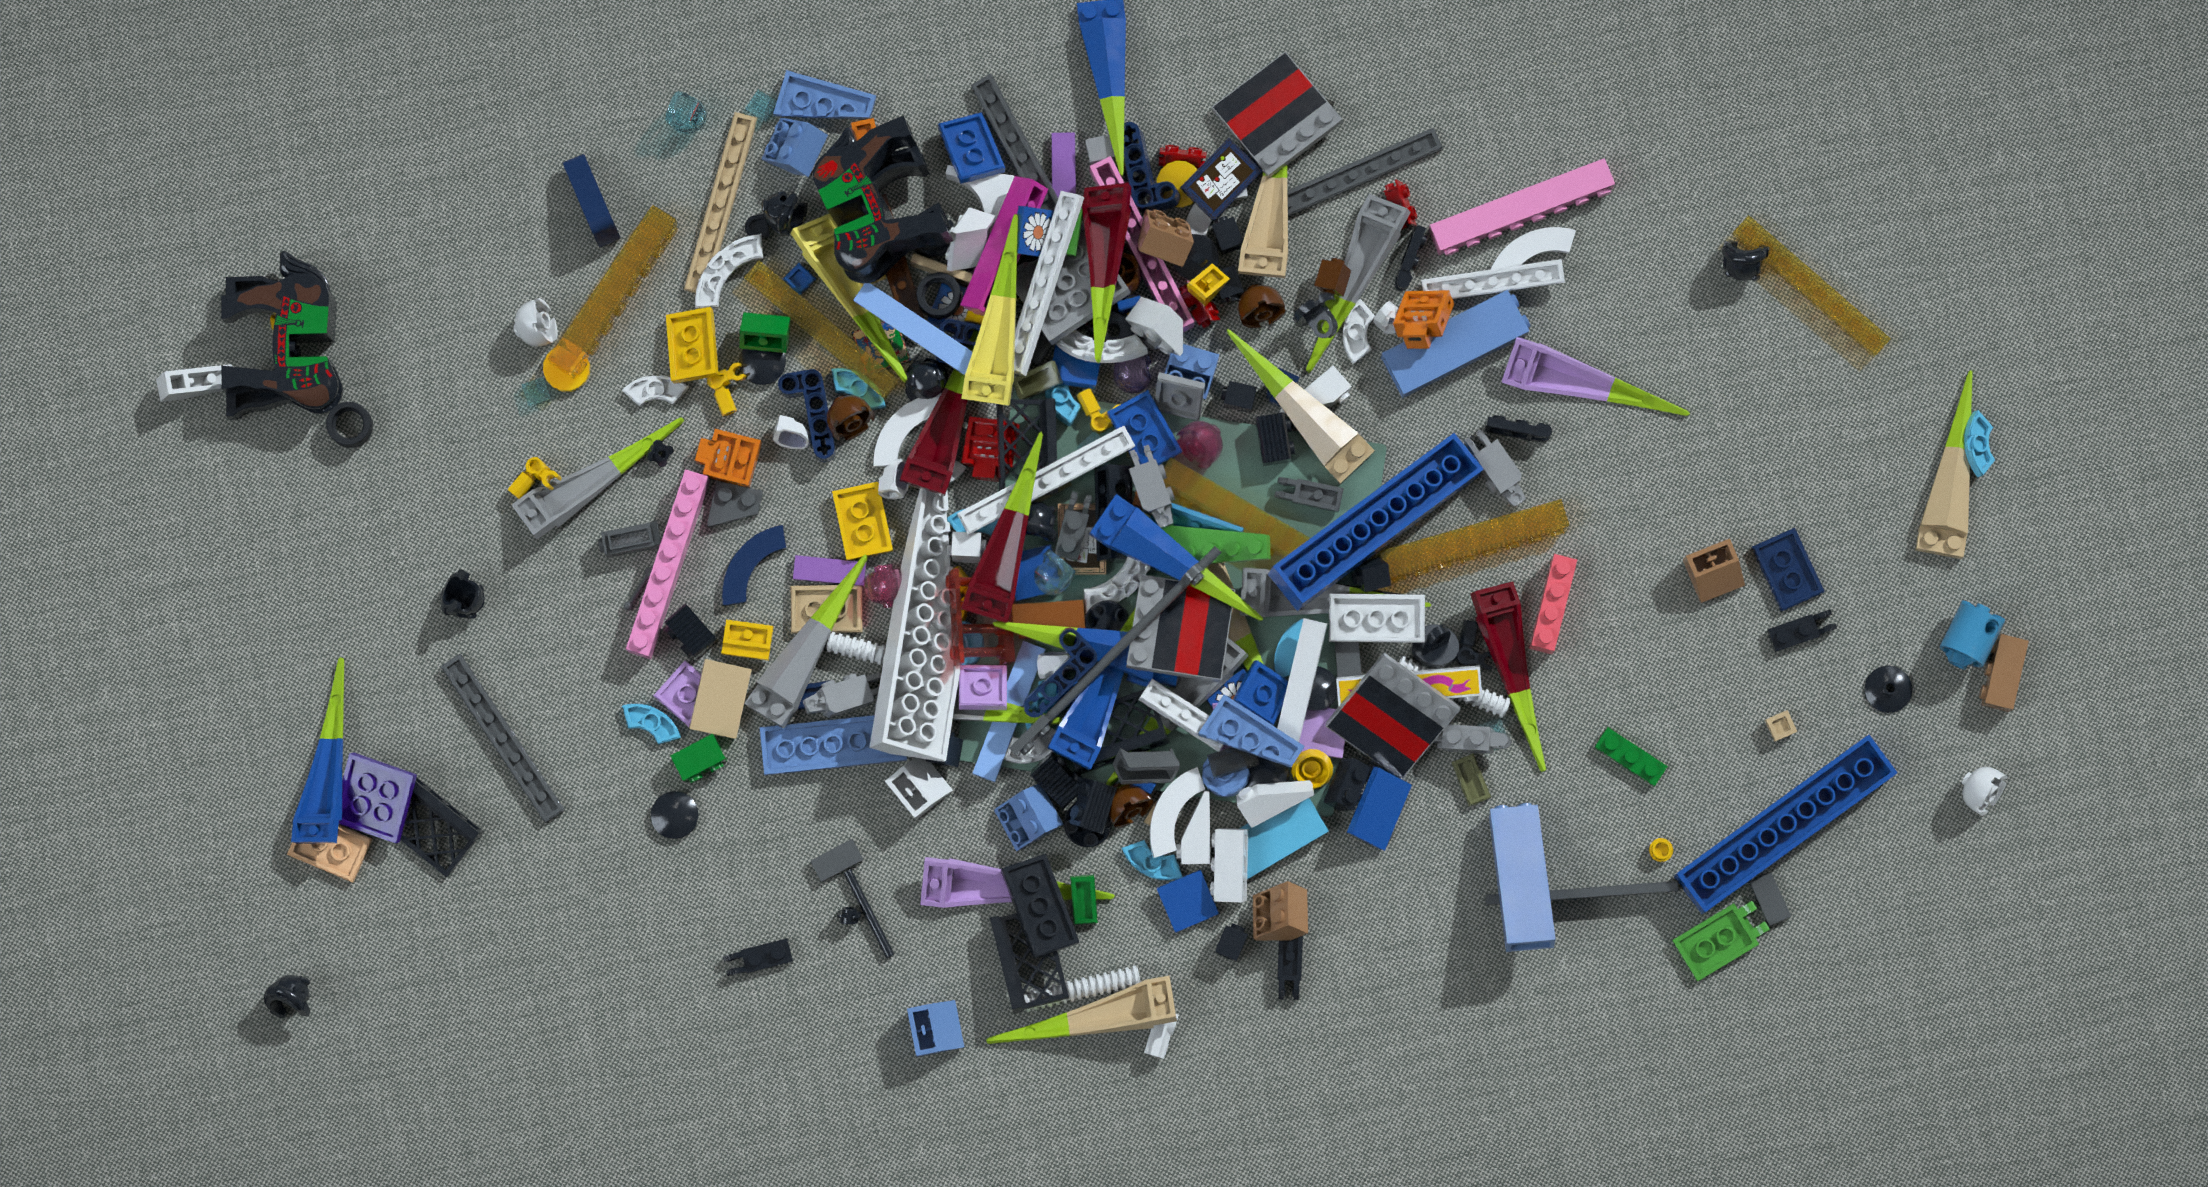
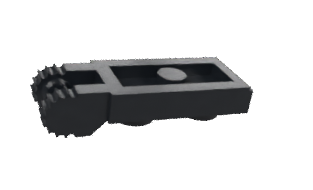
[1394,225,1427,291]
[1484,415,1553,443]
[1767,610,1837,652]
[1277,936,1303,1000]
[723,938,793,976]

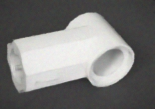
[1144,1014,1179,1059]

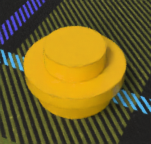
[1649,838,1673,862]

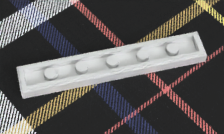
[1421,259,1565,299]
[1277,618,1327,742]

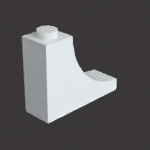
[946,165,1014,224]

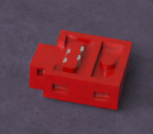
[962,417,1020,482]

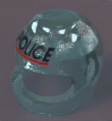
[665,91,707,134]
[1034,549,1076,595]

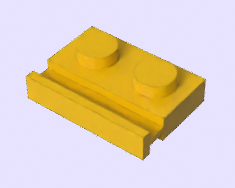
[721,619,774,661]

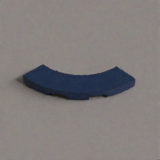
[722,525,787,606]

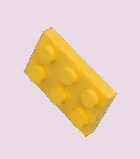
[666,307,719,384]
[832,482,893,561]

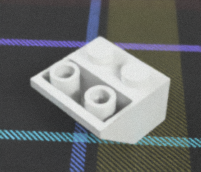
[945,207,995,271]
[1125,297,1183,356]
[885,758,953,820]

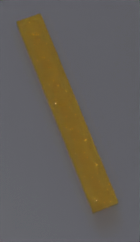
[1732,215,1891,357]
[744,260,900,399]

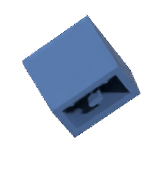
[762,118,828,177]
[1165,344,1219,400]
[994,784,1064,851]
[907,1000,965,1057]

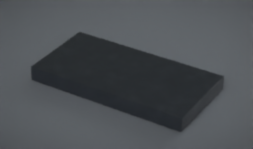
[1000,854,1079,959]

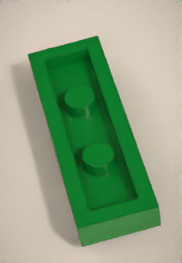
[1594,727,1668,787]

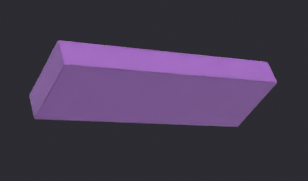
[1052,133,1076,198]
[793,555,866,587]

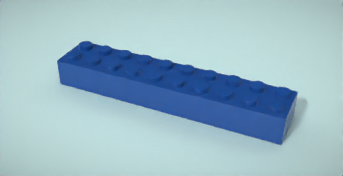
[1268,433,1484,612]
[1673,735,1898,914]

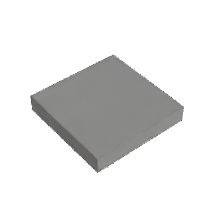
[1155,372,1205,421]

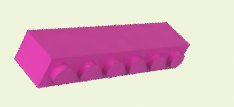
[960,176,1048,316]

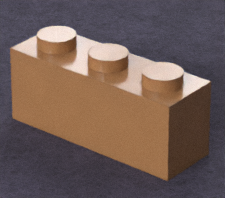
[1979,634,2029,712]

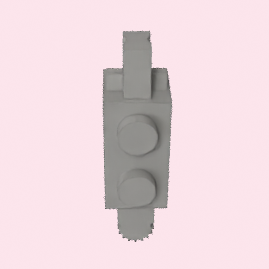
[1464,429,1526,508]
[1129,445,1175,529]
[803,673,881,718]
[1433,725,1512,754]

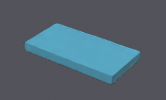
[1239,798,1329,880]

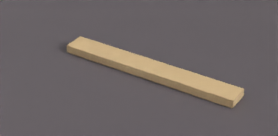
[684,112,758,294]

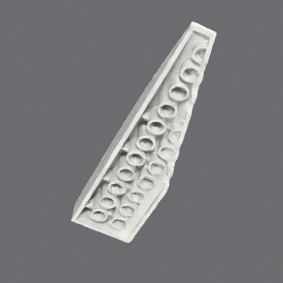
[869,488,960,762]

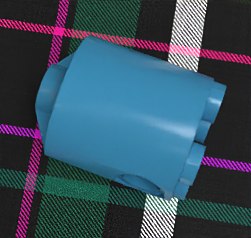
[1939,600,2005,670]

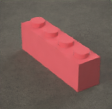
[1529,554,1577,655]

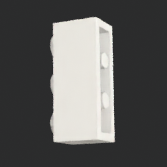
[1210,828,1248,902]

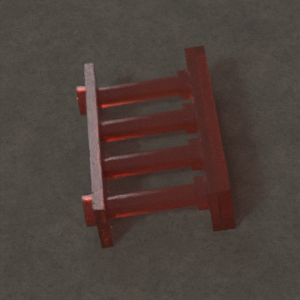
[945,568,1015,666]

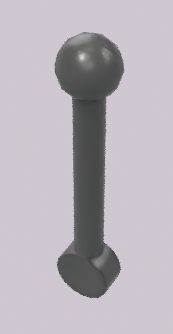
[624,567,652,611]

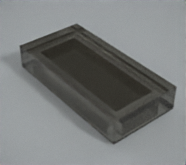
[1207,747,1260,779]

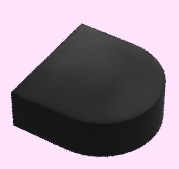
[745,214,770,239]

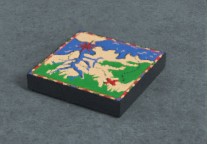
[851,321,912,377]

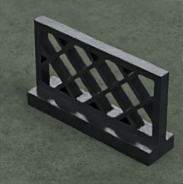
[996,398,1058,495]
[1074,689,1170,774]
[400,777,484,877]
[990,913,1069,1014]

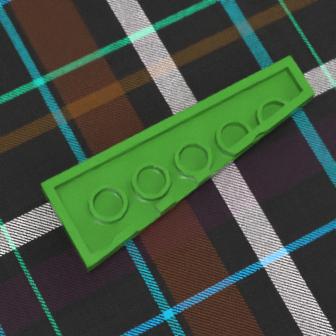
[1150,524,1271,569]

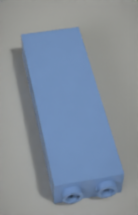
[1381,290,1531,399]
[1489,803,1556,952]

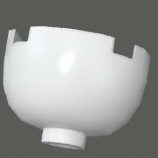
[514,298,558,347]
[1962,767,2007,816]

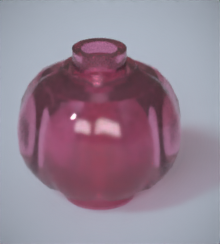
[864,563,902,608]

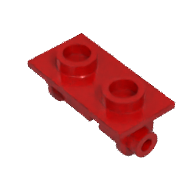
[1158,145,1207,169]
[1384,179,1417,230]
[1179,280,1221,329]

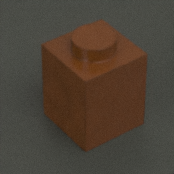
[1314,258,1352,297]

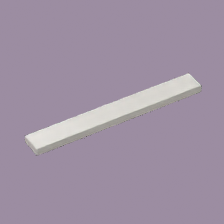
[1014,191,1084,376]
[957,426,1135,535]

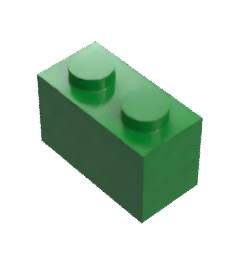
[739,312,790,353]
[670,734,727,784]

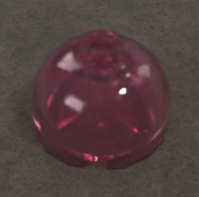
[1176,421,1223,469]

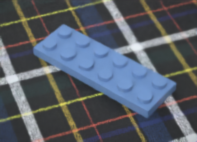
[760,715,907,776]

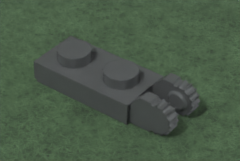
[1274,477,1344,513]
[1054,492,1092,561]

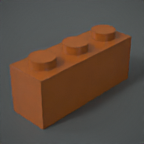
[1012,600,1085,639]

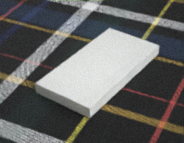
[1329,594,1425,643]

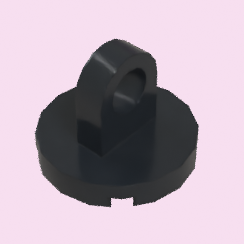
[1173,234,1219,280]
[1292,292,1338,338]
[1411,624,1459,669]

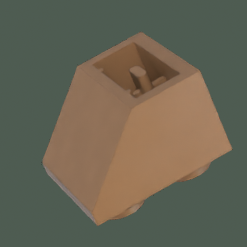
[1137,209,1194,267]
[1683,538,1745,603]
[1253,881,1308,941]

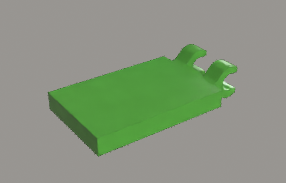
[1672,901,1770,981]

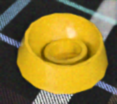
[1291,749,1333,790]

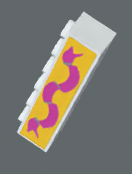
[1336,665,1482,706]

